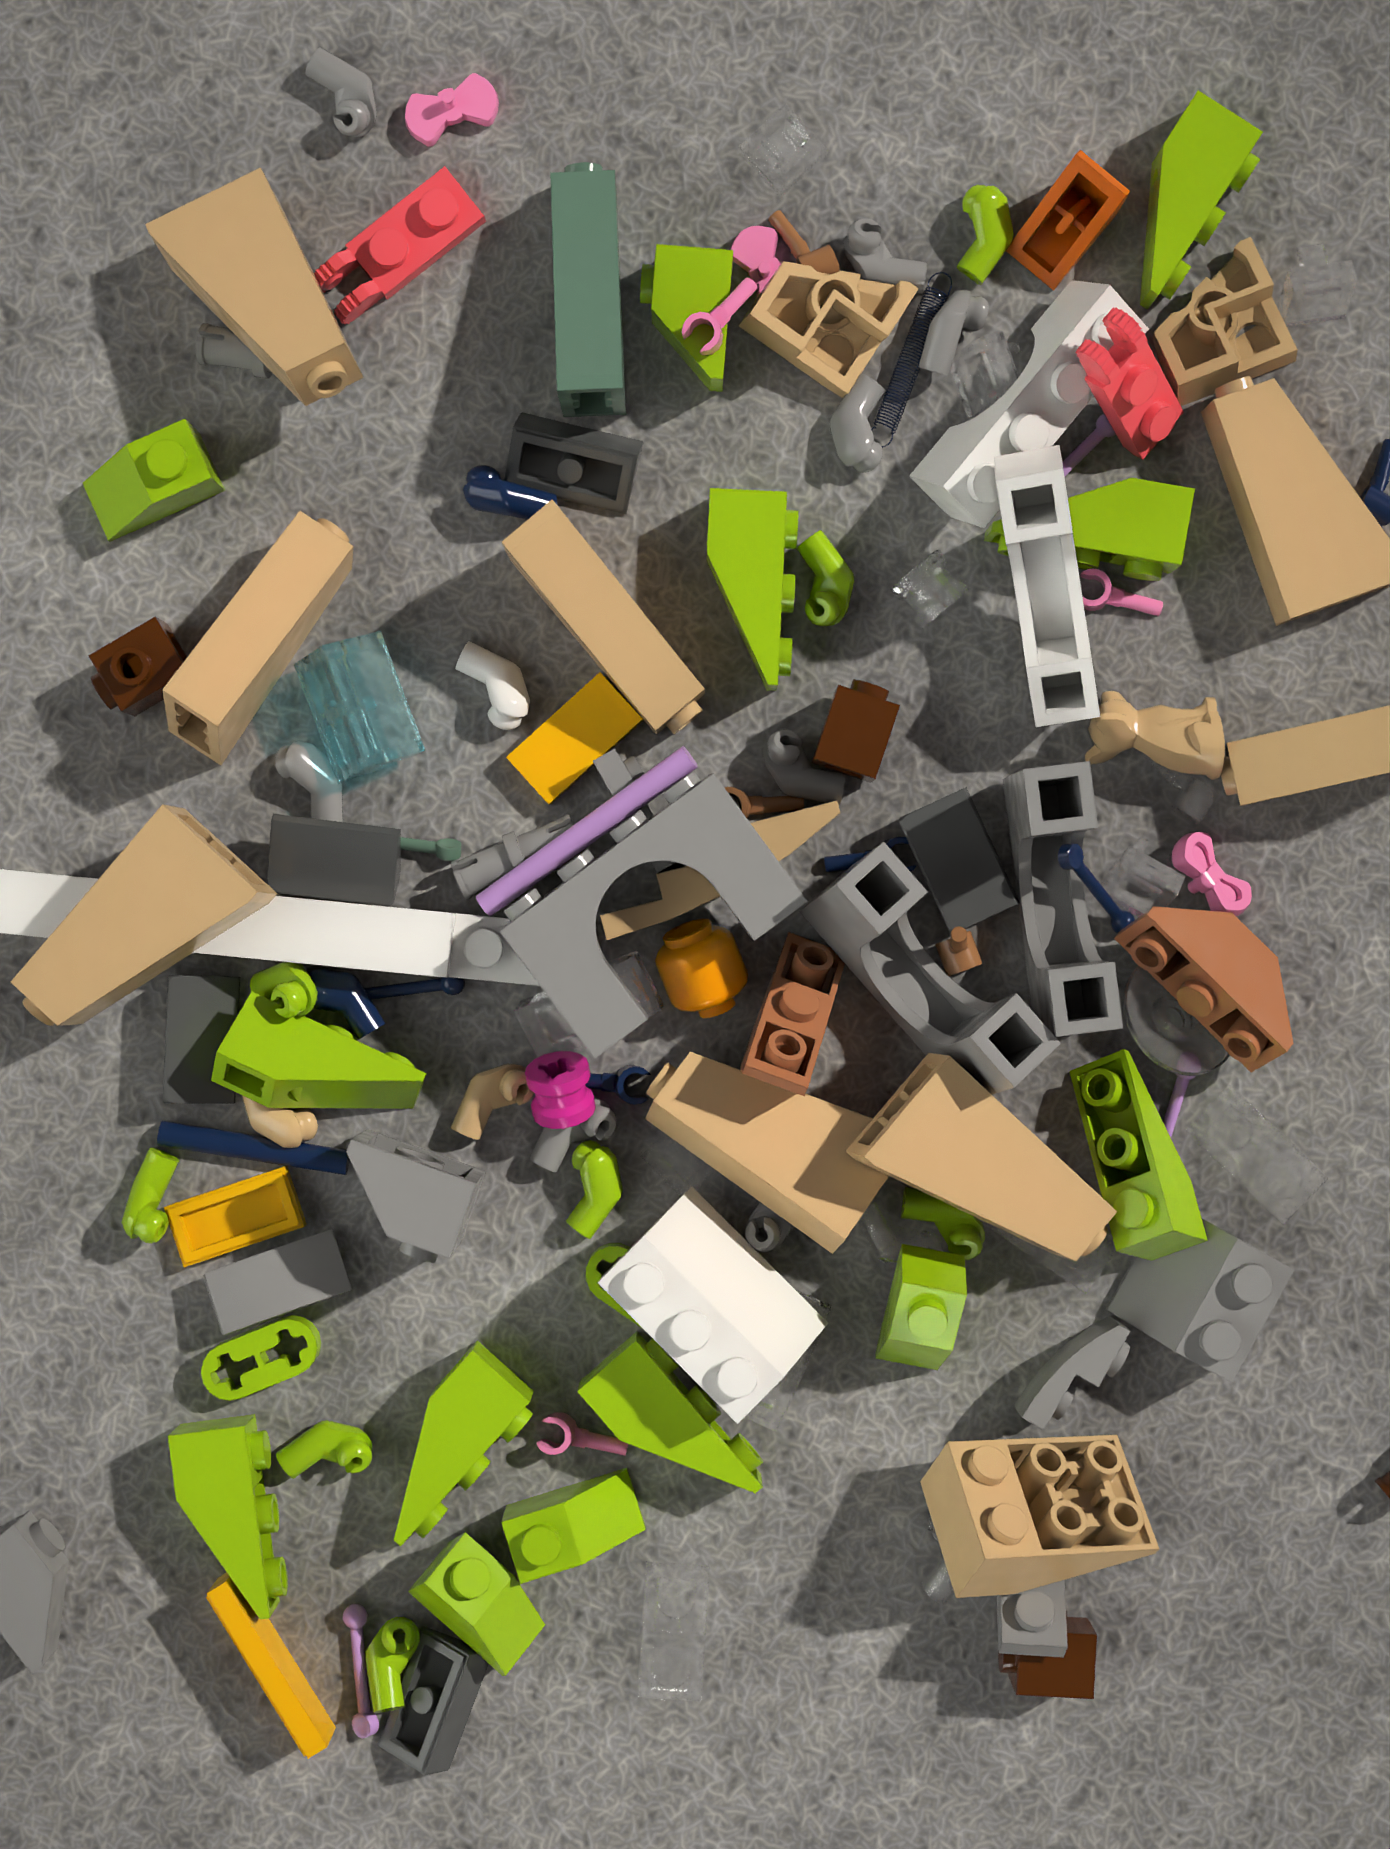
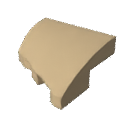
[1153,237,1298,406]
[738,261,919,398]

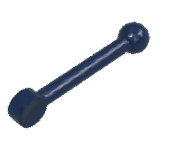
[1058,844,1135,934]
[364,977,465,1000]

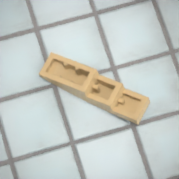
[600,801,840,940]

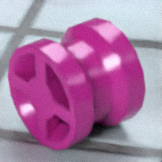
[525,1051,596,1129]

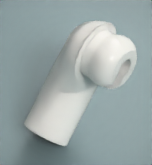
[455,641,530,730]

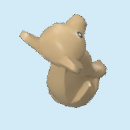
[1085,691,1225,780]

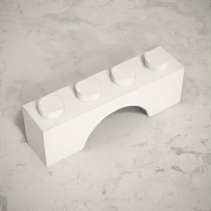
[909,280,1149,528]
[994,445,1100,727]

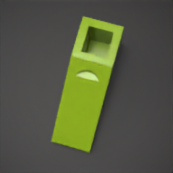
[1140,90,1263,310]
[984,478,1195,581]
[706,488,798,691]
[211,991,427,1109]
[1069,1049,1208,1261]
[577,1331,763,1494]
[394,1340,534,1547]
[168,1414,288,1620]

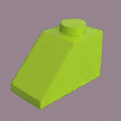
[640,244,733,392]
[83,419,225,542]
[875,1244,967,1370]
[501,1468,646,1584]
[408,1532,545,1676]

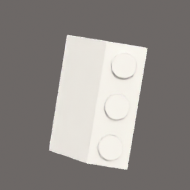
[598,1186,828,1424]

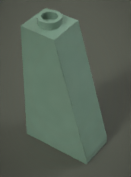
[550,162,626,417]

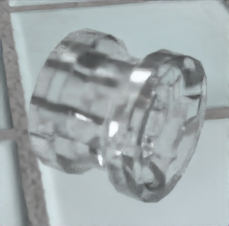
[890,549,971,630]

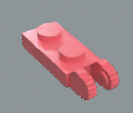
[314,166,486,325]
[1075,307,1184,460]

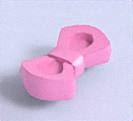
[405,73,499,147]
[730,226,781,297]
[1172,832,1252,916]

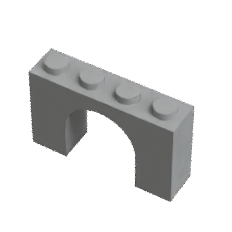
[1003,761,1123,1037]
[500,771,808,1059]
[799,842,1061,1095]

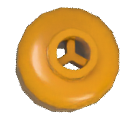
[655,919,748,1018]

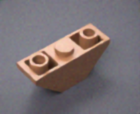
[1114,906,1294,1072]
[740,932,845,1096]

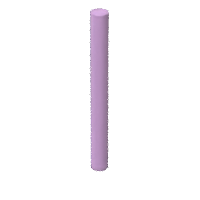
[476,746,698,916]

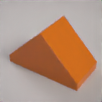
[1006,150,1131,291]

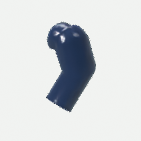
[463,465,557,520]
[307,968,385,1040]

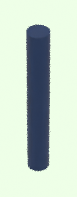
[157,1121,350,1175]

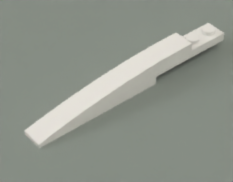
[0,869,540,986]

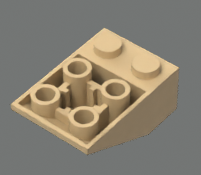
[920,1435,1159,1598]

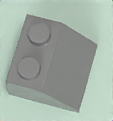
[346,1129,486,1263]
[1106,1218,1294,1383]

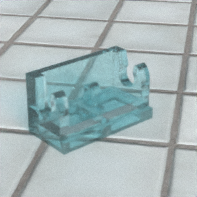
[294,631,425,784]

